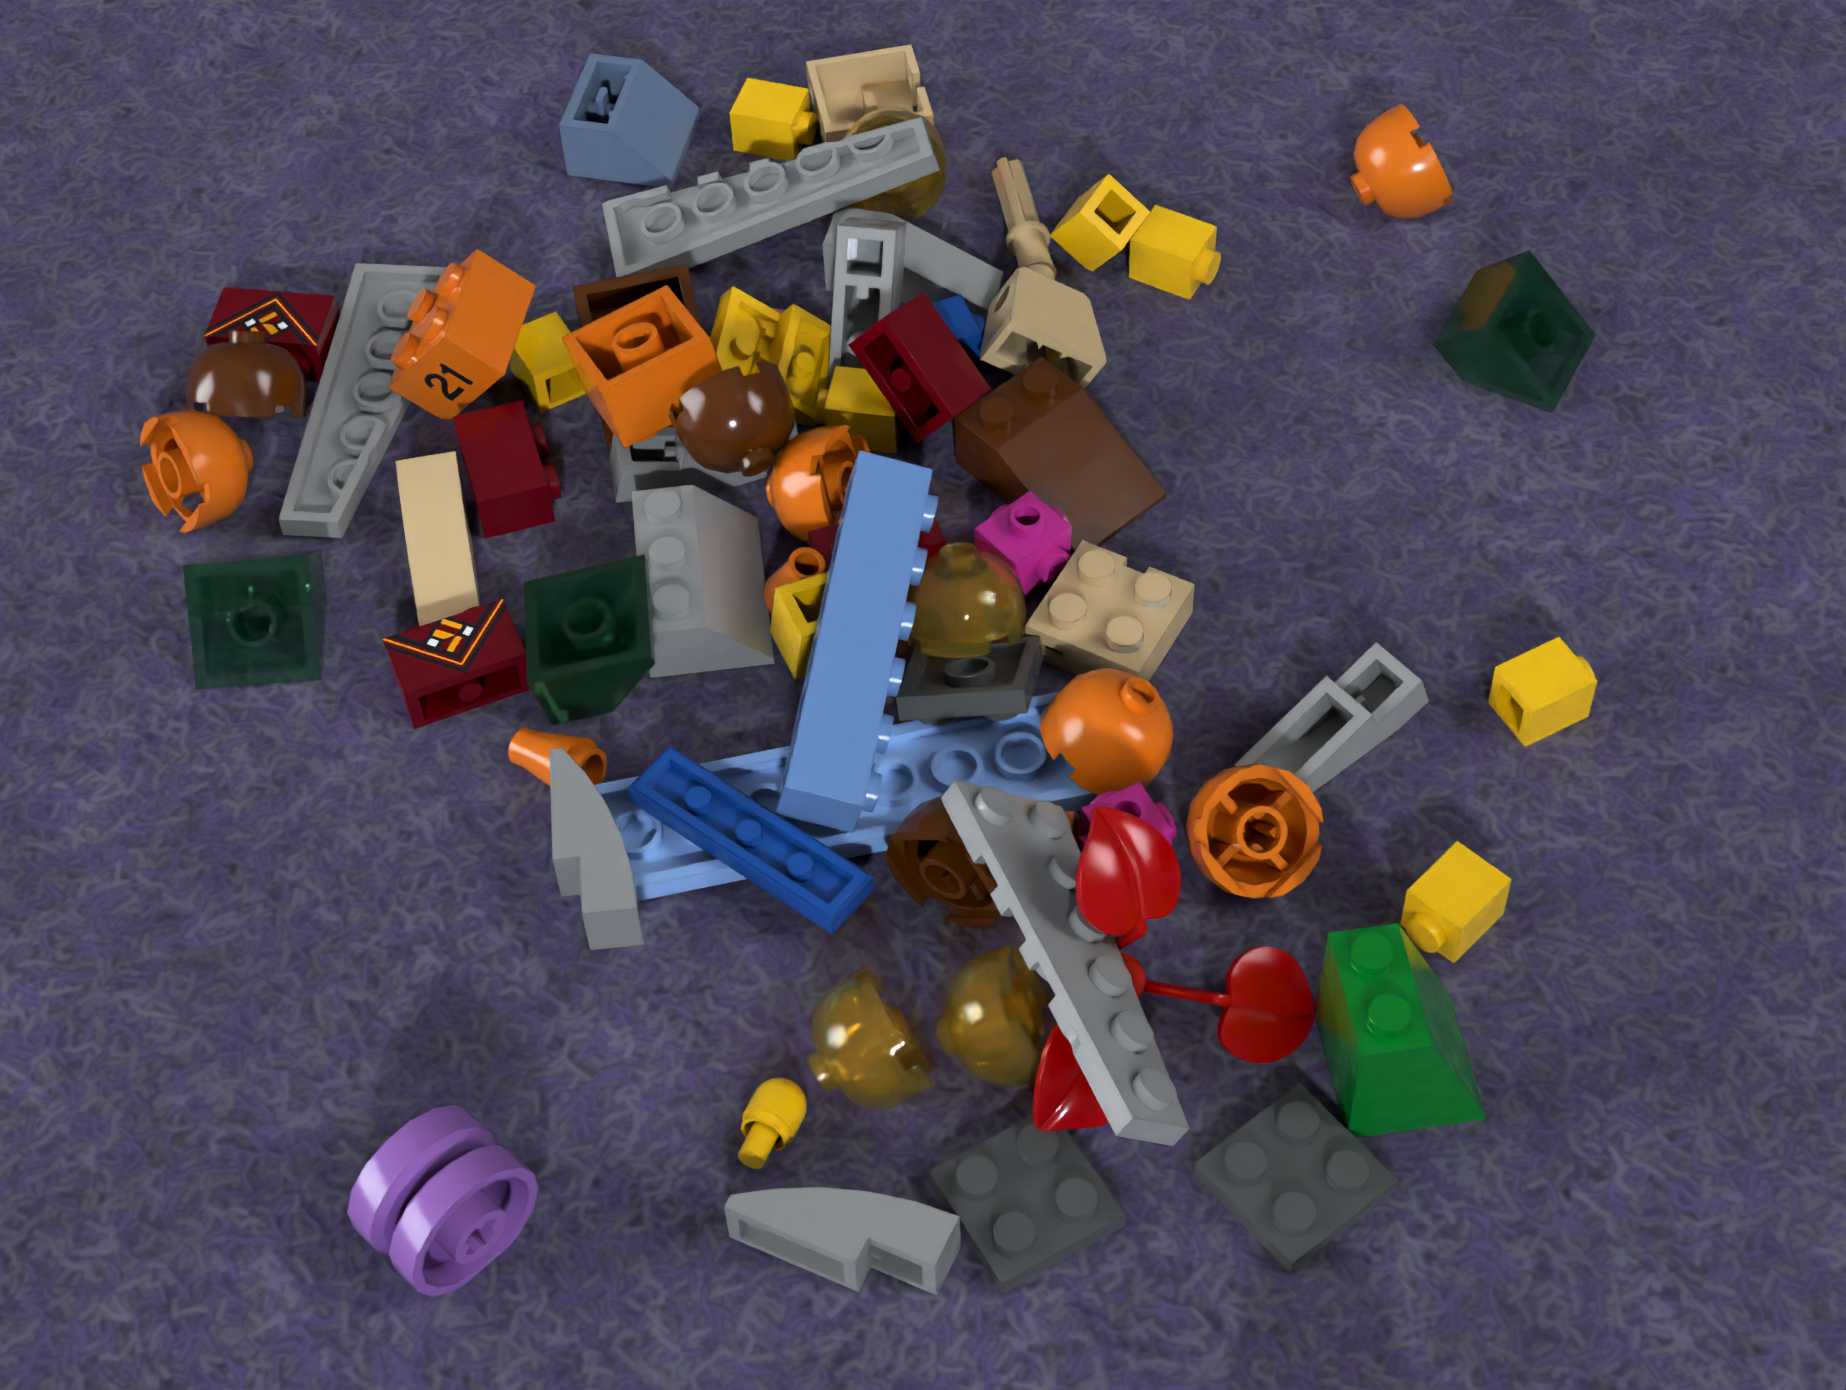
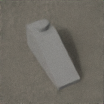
[822,207,1004,316]
[827,217,907,389]

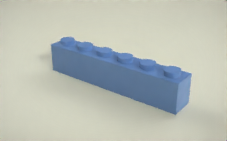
[775,450,938,833]

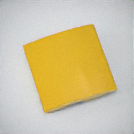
[710,286,831,426]

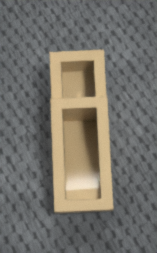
[395,451,480,626]

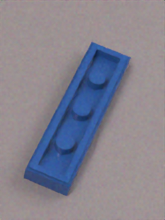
[627,746,875,935]

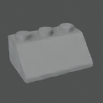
[631,485,775,678]

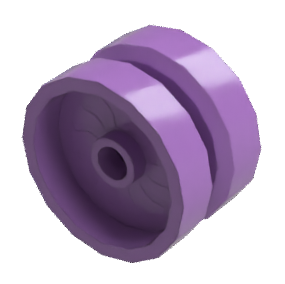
[347,1105,538,1297]

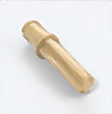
[991,157,1057,278]

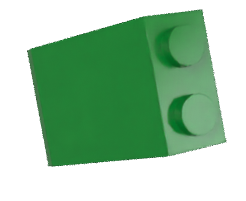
[1315,923,1486,1138]

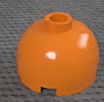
[1349,103,1453,220]
[140,410,253,534]
[766,425,871,544]
[1040,668,1174,796]
[1185,763,1324,899]

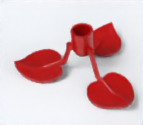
[1033,807,1315,1131]

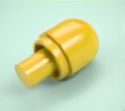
[738,1077,807,1169]

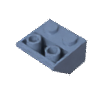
[559,53,701,189]

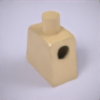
[980,264,1107,389]

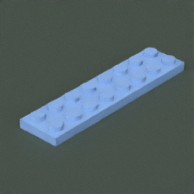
[580,691,1098,901]

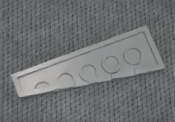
[602,117,940,277]
[278,263,447,538]
[941,780,1190,1146]

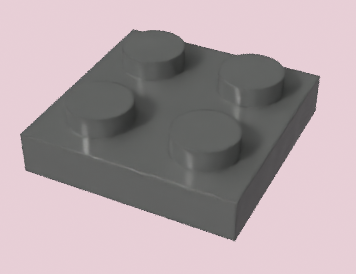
[896,636,1043,725]
[1193,1082,1398,1274]
[928,1115,1126,1294]

